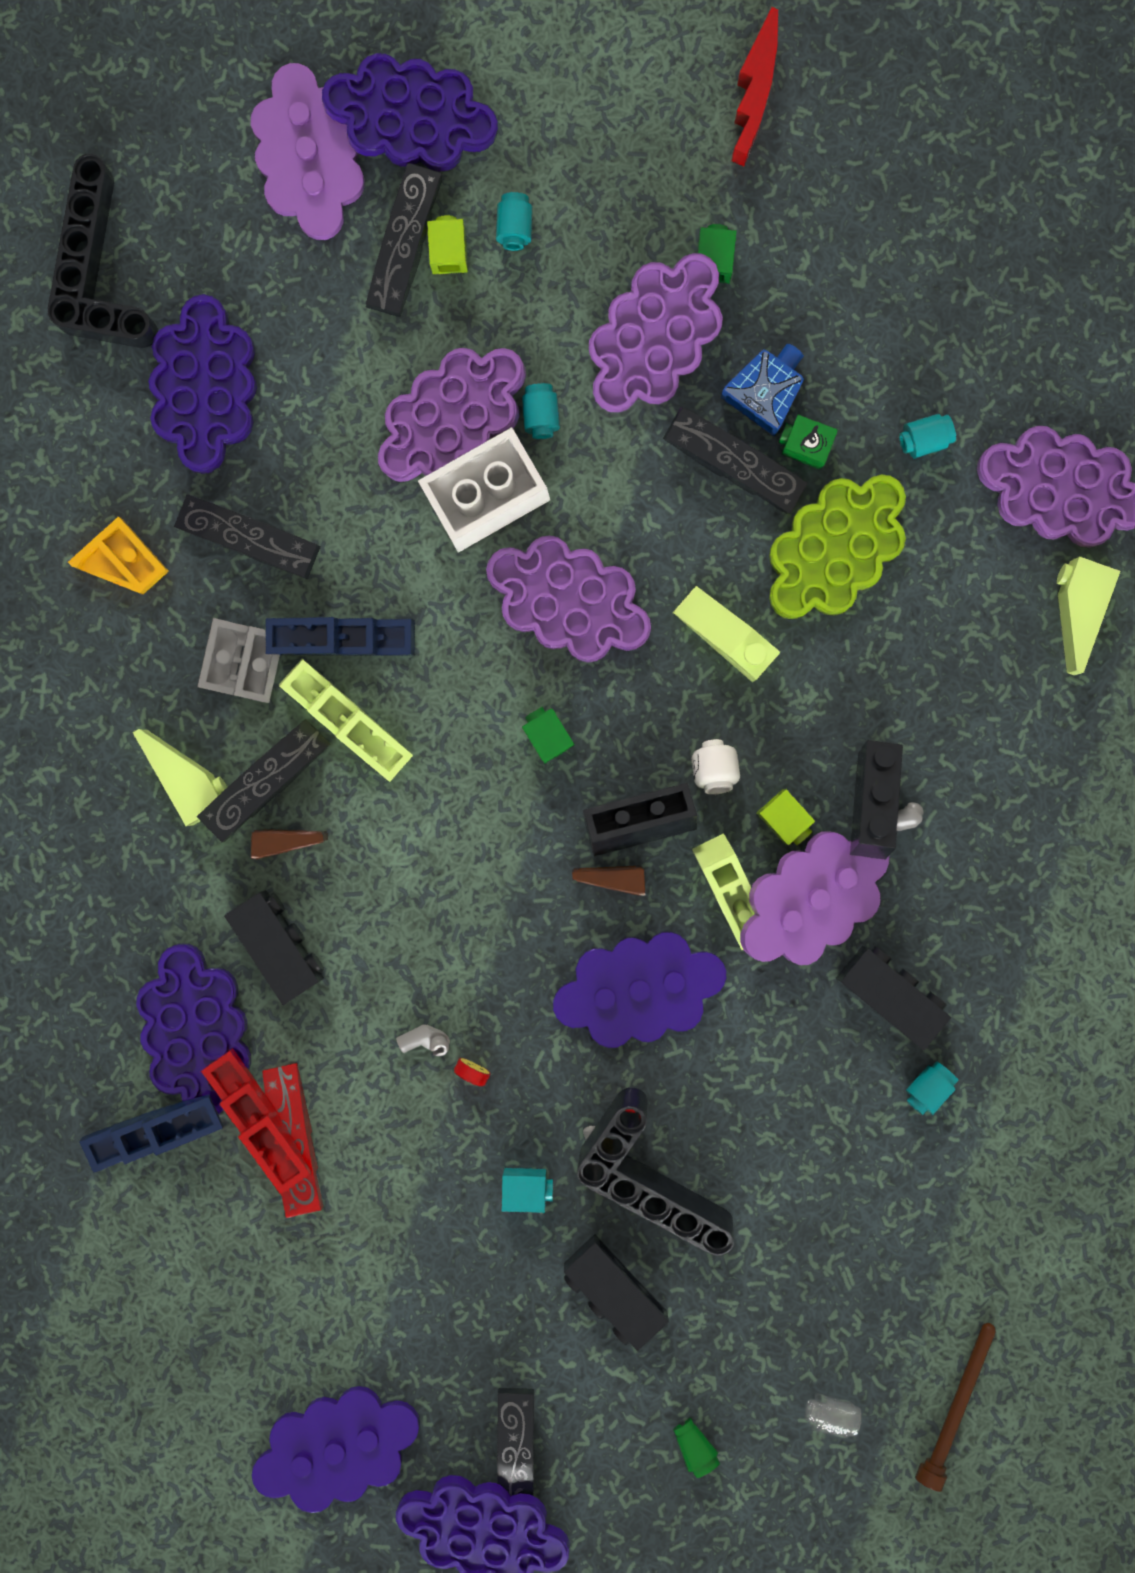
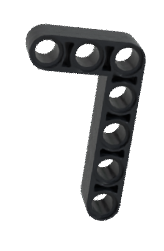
[48,154,158,348]
[577,1088,734,1255]

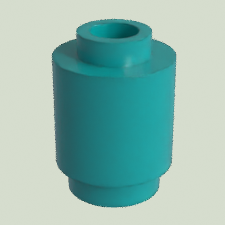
[496,192,533,251]
[522,383,560,439]
[899,414,956,459]
[905,1061,959,1115]

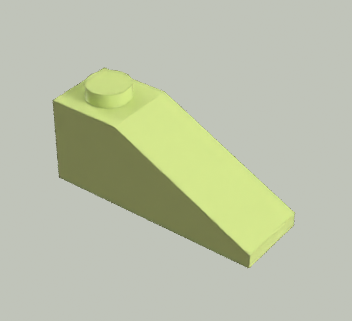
[1057,557,1120,675]
[673,586,780,682]
[133,729,227,826]
[692,833,755,950]

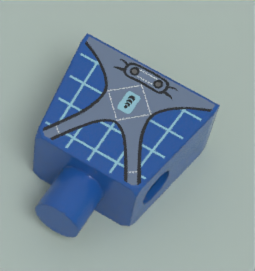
[720,344,804,437]

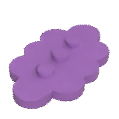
[251,63,365,240]
[589,253,723,412]
[378,348,526,482]
[977,426,1135,548]
[486,535,651,663]
[740,831,889,965]

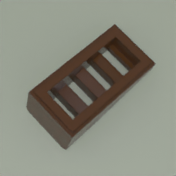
[251,829,328,859]
[572,865,645,896]

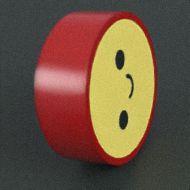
[454,1058,491,1087]

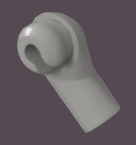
[897,802,924,831]
[396,1025,450,1056]

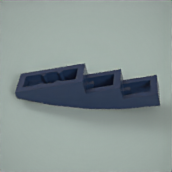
[266,617,415,656]
[79,1094,224,1173]

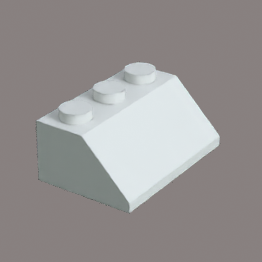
[418,427,550,552]

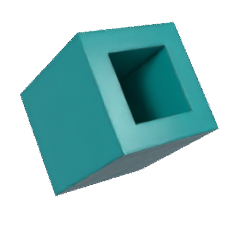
[502,1168,553,1213]

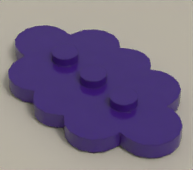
[322,53,498,172]
[148,294,257,474]
[553,932,726,1048]
[136,943,251,1114]
[252,1386,420,1513]
[396,1475,570,1573]

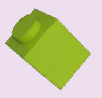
[427,215,468,274]
[757,789,815,845]

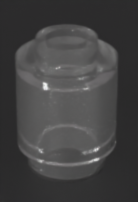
[805,1393,862,1439]

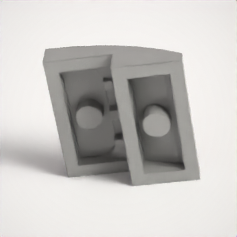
[197,618,280,703]

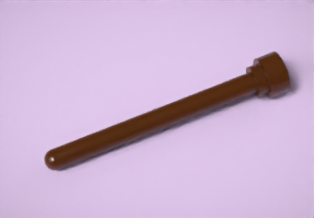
[915,1323,996,1492]

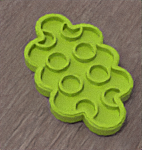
[769,474,906,619]

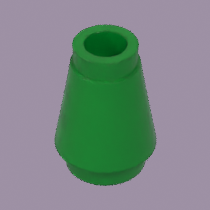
[673,1418,720,1478]

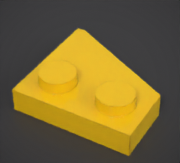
[68,517,169,594]

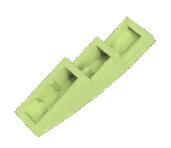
[279,658,413,782]

